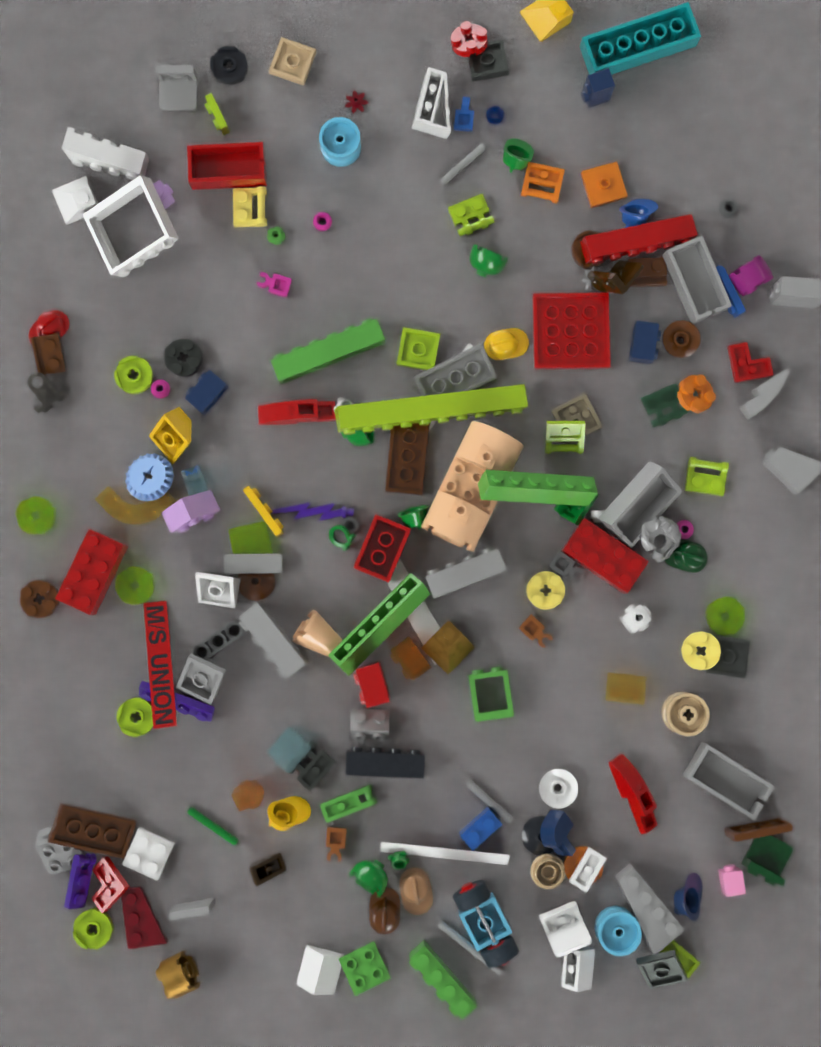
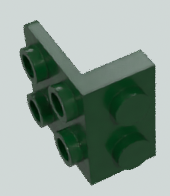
[741,835,793,887]

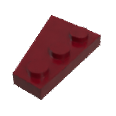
[121,886,168,950]

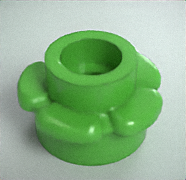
[267,227,285,245]

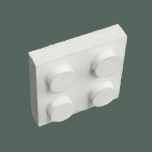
[122,827,175,881]

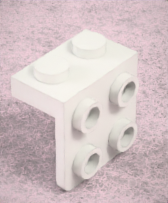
[539,900,592,957]

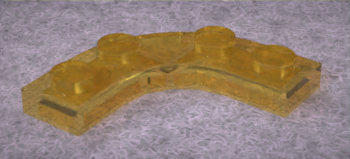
[95,486,177,525]

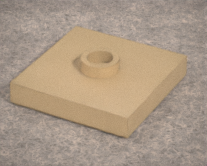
[269,37,317,86]

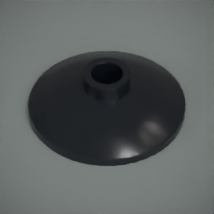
[521,816,554,855]

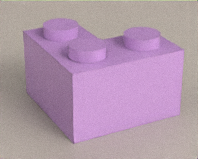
[161,490,220,533]

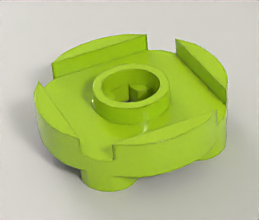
[114,355,154,394]
[116,697,153,737]
[73,907,114,949]

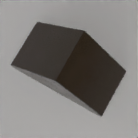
[249,852,287,887]

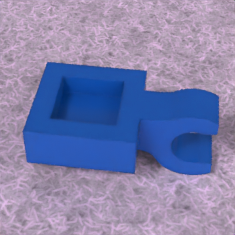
[454,97,474,132]

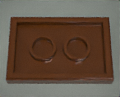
[724,817,794,842]

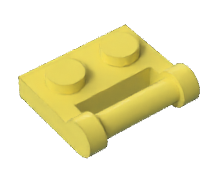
[233,186,267,227]

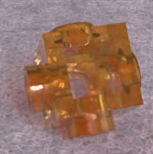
[231,779,264,812]

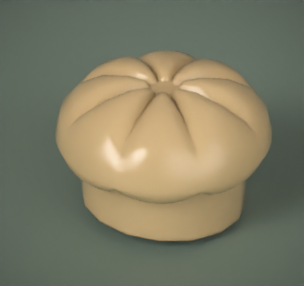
[530,854,565,889]

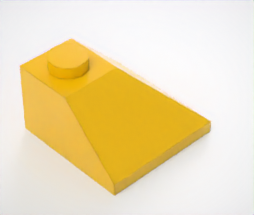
[520,0,574,43]
[149,407,192,464]

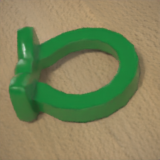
[329,525,356,551]

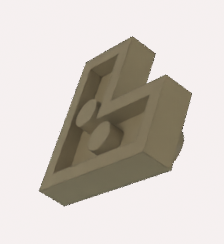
[551,393,603,436]

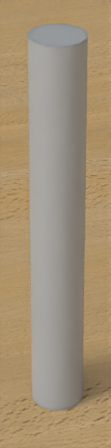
[440,143,486,186]
[465,779,514,824]

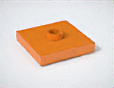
[580,161,628,208]

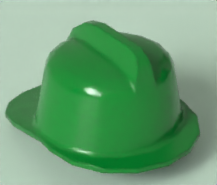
[503,138,534,173]
[397,505,431,529]

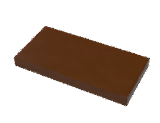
[385,423,430,496]
[47,802,137,859]

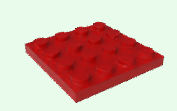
[532,292,611,370]

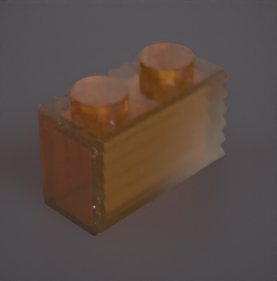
[389,636,432,681]

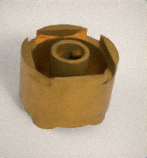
[156,950,200,999]

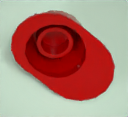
[28,310,70,343]

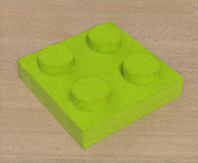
[396,327,440,371]

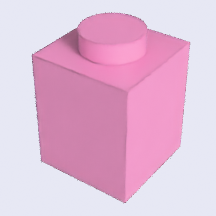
[718,864,746,897]

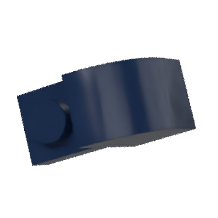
[540,810,576,856]

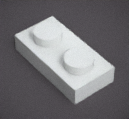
[569,847,607,893]

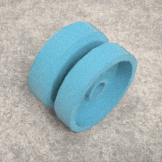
[319,117,361,167]
[594,905,642,956]

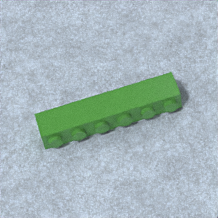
[270,318,386,385]
[478,470,598,506]
[328,573,430,677]

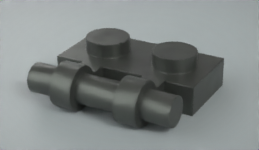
[286,740,337,792]

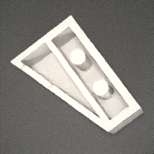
[411,67,451,139]

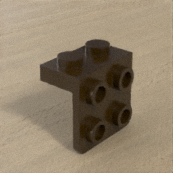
[587,261,644,295]

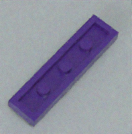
[139,681,215,722]

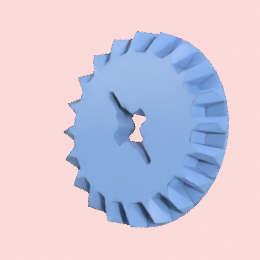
[125,453,174,501]

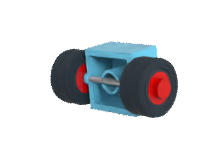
[452,880,519,968]

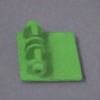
[339,941,391,996]

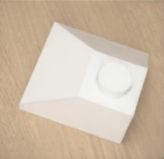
[52,176,98,225]

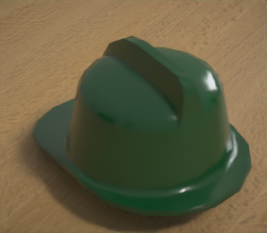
[664,539,708,573]

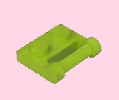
[545,421,586,454]
[685,457,729,496]

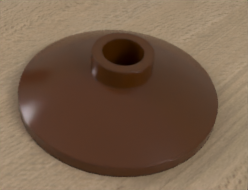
[662,320,701,358]
[237,573,275,601]

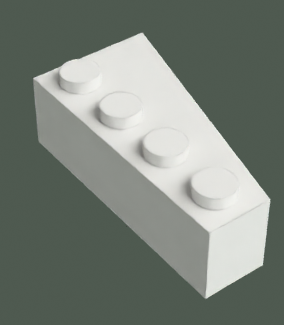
[62,127,149,180]

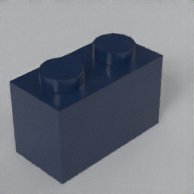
[581,68,615,108]
[628,320,661,365]
[185,369,229,416]

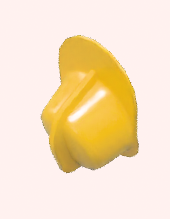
[484,328,529,360]
[267,796,311,831]

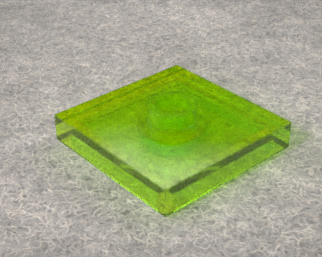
[228,521,273,554]

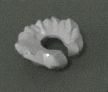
[641,516,681,563]

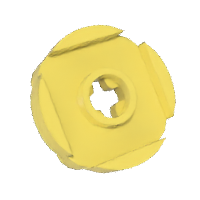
[526,571,565,610]
[681,631,721,670]

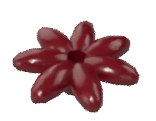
[345,90,369,114]

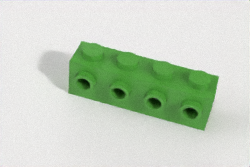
[409,940,477,1020]

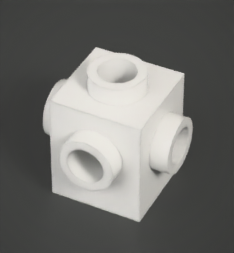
[619,603,652,634]

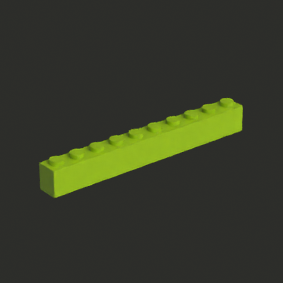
[334,384,528,435]

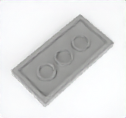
[413,343,498,396]

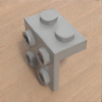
[156,63,197,111]
[35,827,84,874]

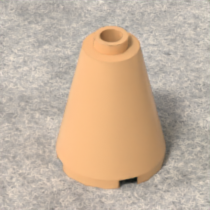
[292,609,343,657]

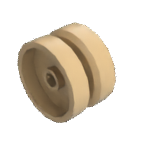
[661,692,710,736]

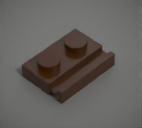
[627,257,668,287]
[30,333,67,376]

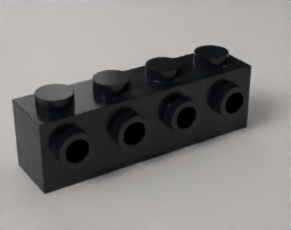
[345,746,425,779]

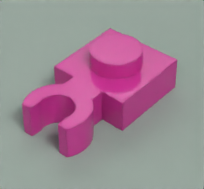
[257,272,292,298]

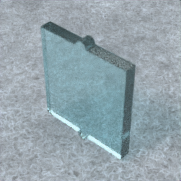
[267,727,311,774]

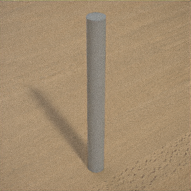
[437,920,504,976]

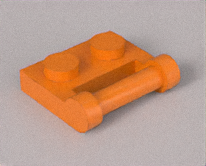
[521,162,565,204]

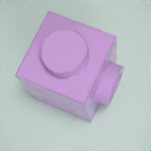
[153,179,175,209]

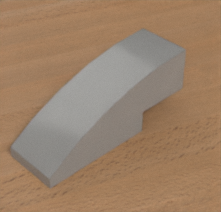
[739,368,790,420]

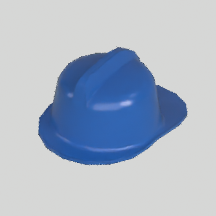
[619,199,658,228]

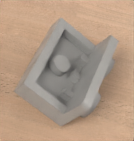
[350,709,390,741]

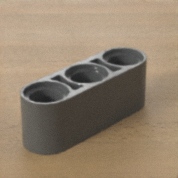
[193,622,245,660]

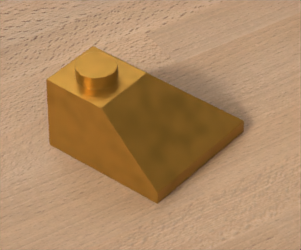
[421,620,475,675]

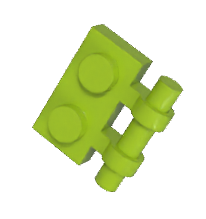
[448,193,495,237]

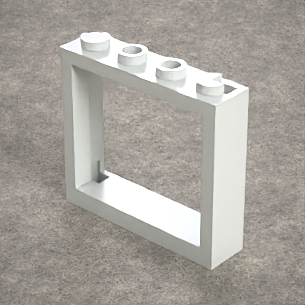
[83,175,179,277]

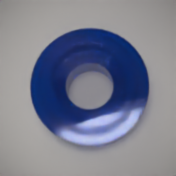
[486,106,504,125]

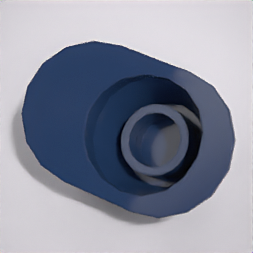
[674,872,703,921]

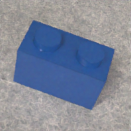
[459,806,502,851]

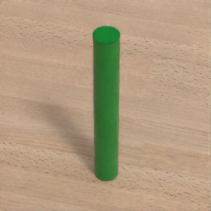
[187,807,239,846]

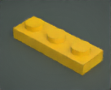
[243,485,284,537]

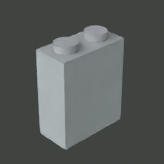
[768,276,821,308]

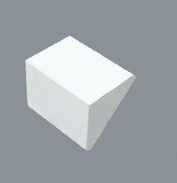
[195,572,241,608]
[296,945,344,995]

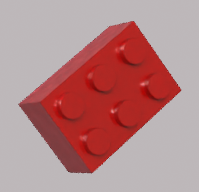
[353,514,411,583]
[353,661,391,708]

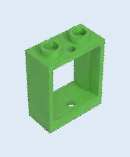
[468,666,514,722]

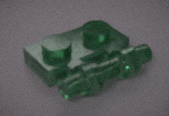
[640,383,688,428]

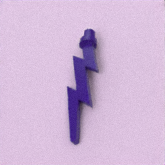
[272,502,354,521]

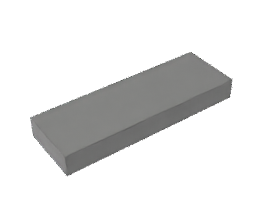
[224,553,283,574]

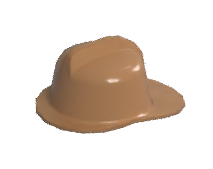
[399,867,433,915]

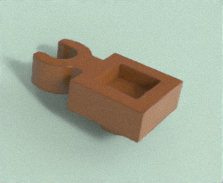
[518,614,553,648]
[325,826,347,862]

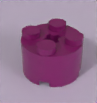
[728,254,774,297]

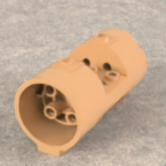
[421,421,524,552]

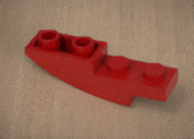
[258,399,336,425]
[608,754,658,834]

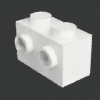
[561,946,595,992]

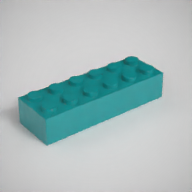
[579,2,701,75]

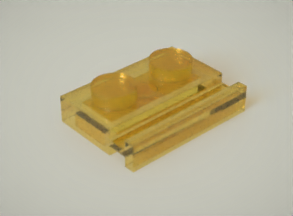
[604,672,647,705]

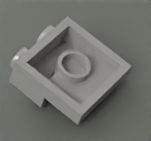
[176,654,226,704]

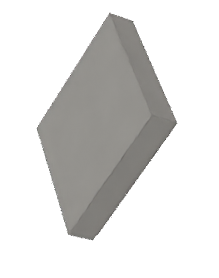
[169,897,215,921]

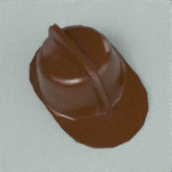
[369,887,400,935]

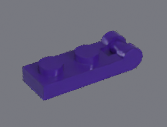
[64,853,97,910]

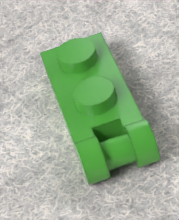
[320,784,378,823]

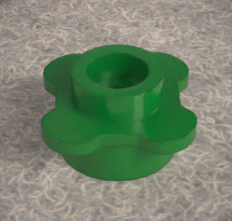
[388,851,410,870]

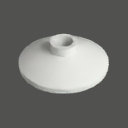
[539,769,578,808]

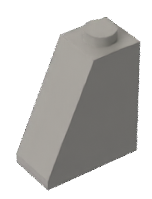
[762,447,821,495]

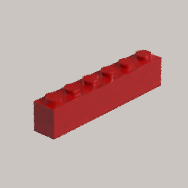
[580,214,698,265]

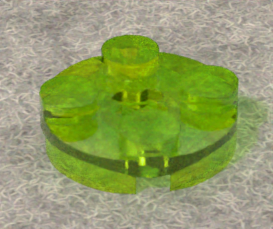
[15,496,56,535]
[115,566,155,605]
[705,597,745,635]

